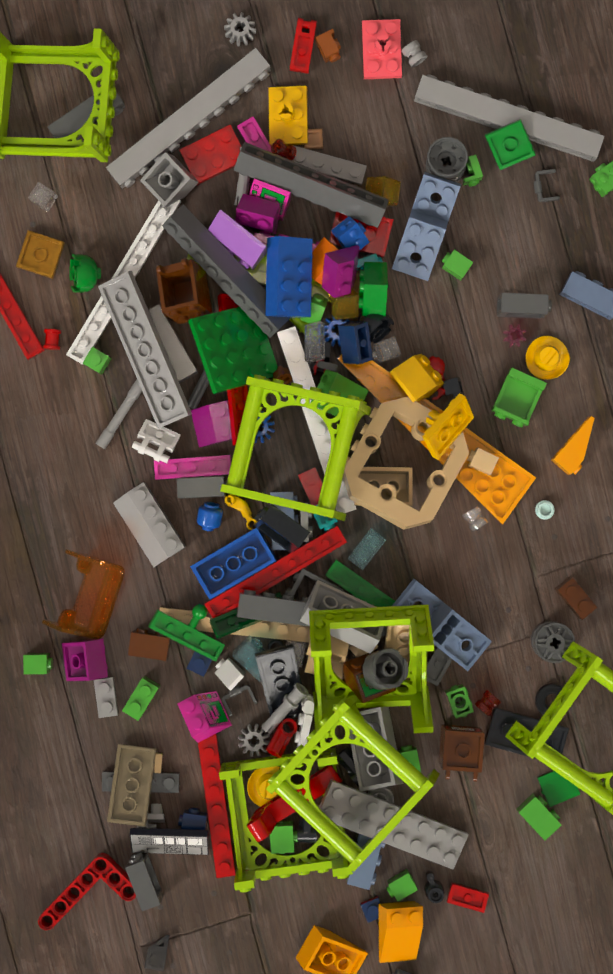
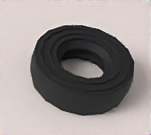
[535,683,563,715]

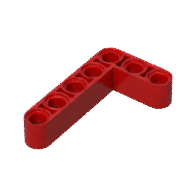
[246,765,342,842]
[38,853,136,930]

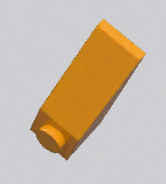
[551,416,595,475]

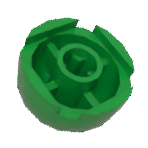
[69,254,101,293]

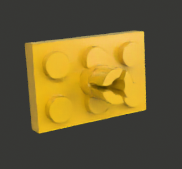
[268,86,308,146]
[422,393,474,460]

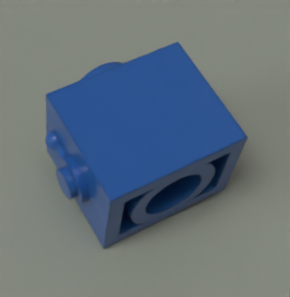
[331,216,369,250]

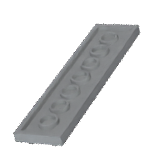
[98,271,192,428]
[319,779,469,869]

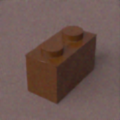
[555,577,597,620]
[128,628,171,661]

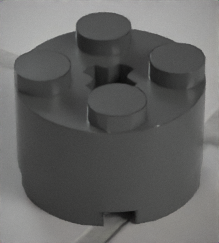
[363,649,408,690]

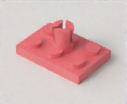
[362,19,402,79]

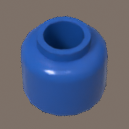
[197,502,223,531]

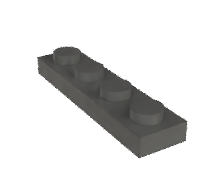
[102,771,180,793]

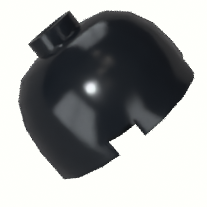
[358,313,394,344]

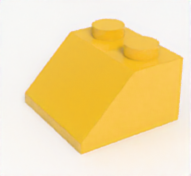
[390,354,445,402]

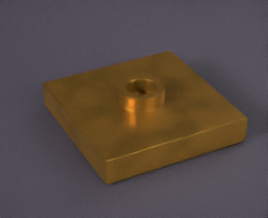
[16,230,65,279]

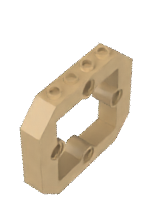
[343,397,469,530]

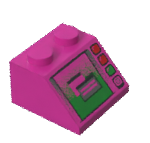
[249,178,291,221]
[177,691,232,743]

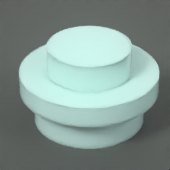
[535,500,555,519]

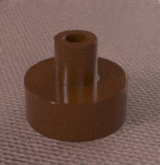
[273,366,292,385]

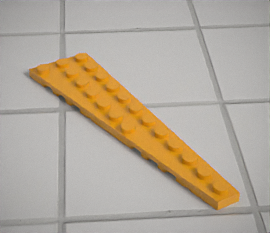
[338,354,536,524]

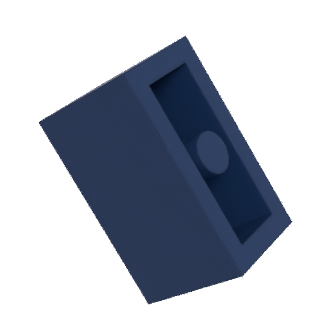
[338,321,373,364]

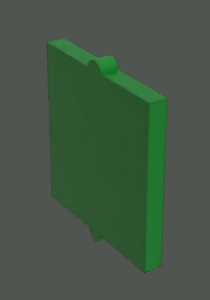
[537,771,580,807]

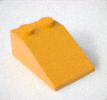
[379,901,423,963]
[296,925,368,974]

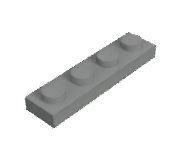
[289,145,367,186]

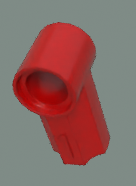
[265,718,297,758]

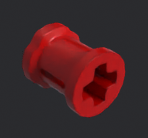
[43,329,61,350]

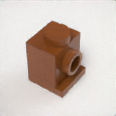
[315,29,341,63]

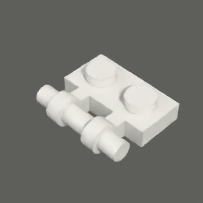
[132,419,181,463]

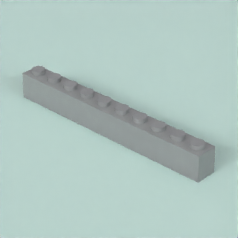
[106,48,271,189]
[414,74,604,162]

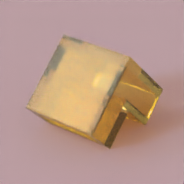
[366,176,401,206]
[329,287,359,320]

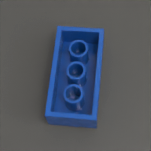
[266,236,313,318]
[190,528,278,600]

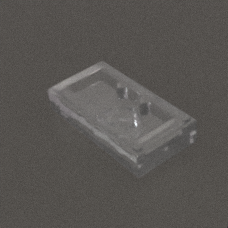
[305,321,325,363]

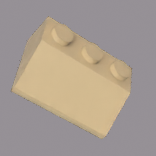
[354,467,413,506]

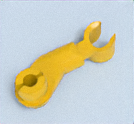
[224,494,256,530]

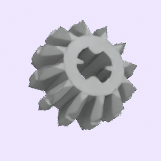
[224,12,257,46]
[238,723,270,757]

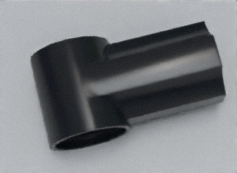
[337,747,359,787]
[297,815,317,843]

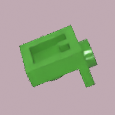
[462,154,483,187]

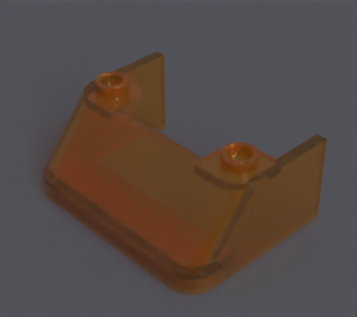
[42,549,125,639]

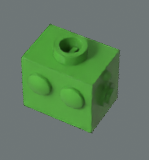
[589,161,613,197]
[444,684,474,718]
[270,820,298,854]

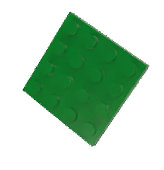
[188,307,278,394]

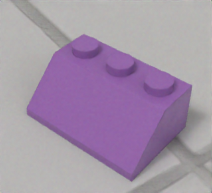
[208,210,267,270]

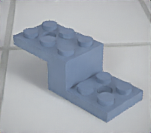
[392,172,461,281]
[392,579,492,671]

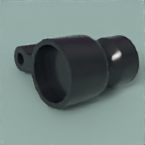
[424,871,444,903]

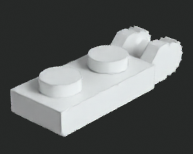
[294,694,314,748]

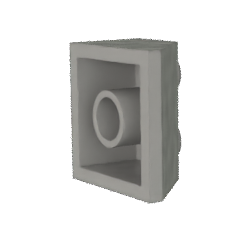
[140,152,199,207]

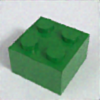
[359,262,388,317]

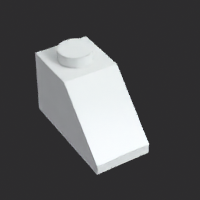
[215,657,245,691]

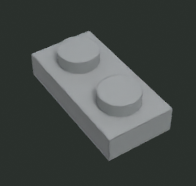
[300,503,313,542]
[94,677,119,718]

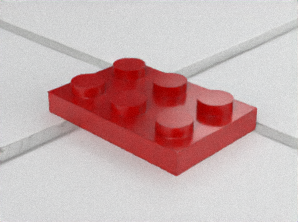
[179,124,241,185]
[329,212,394,258]

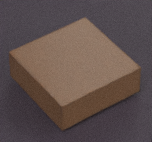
[304,129,323,150]

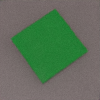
[485,119,536,170]

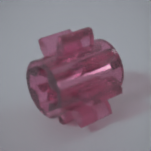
[503,324,526,348]

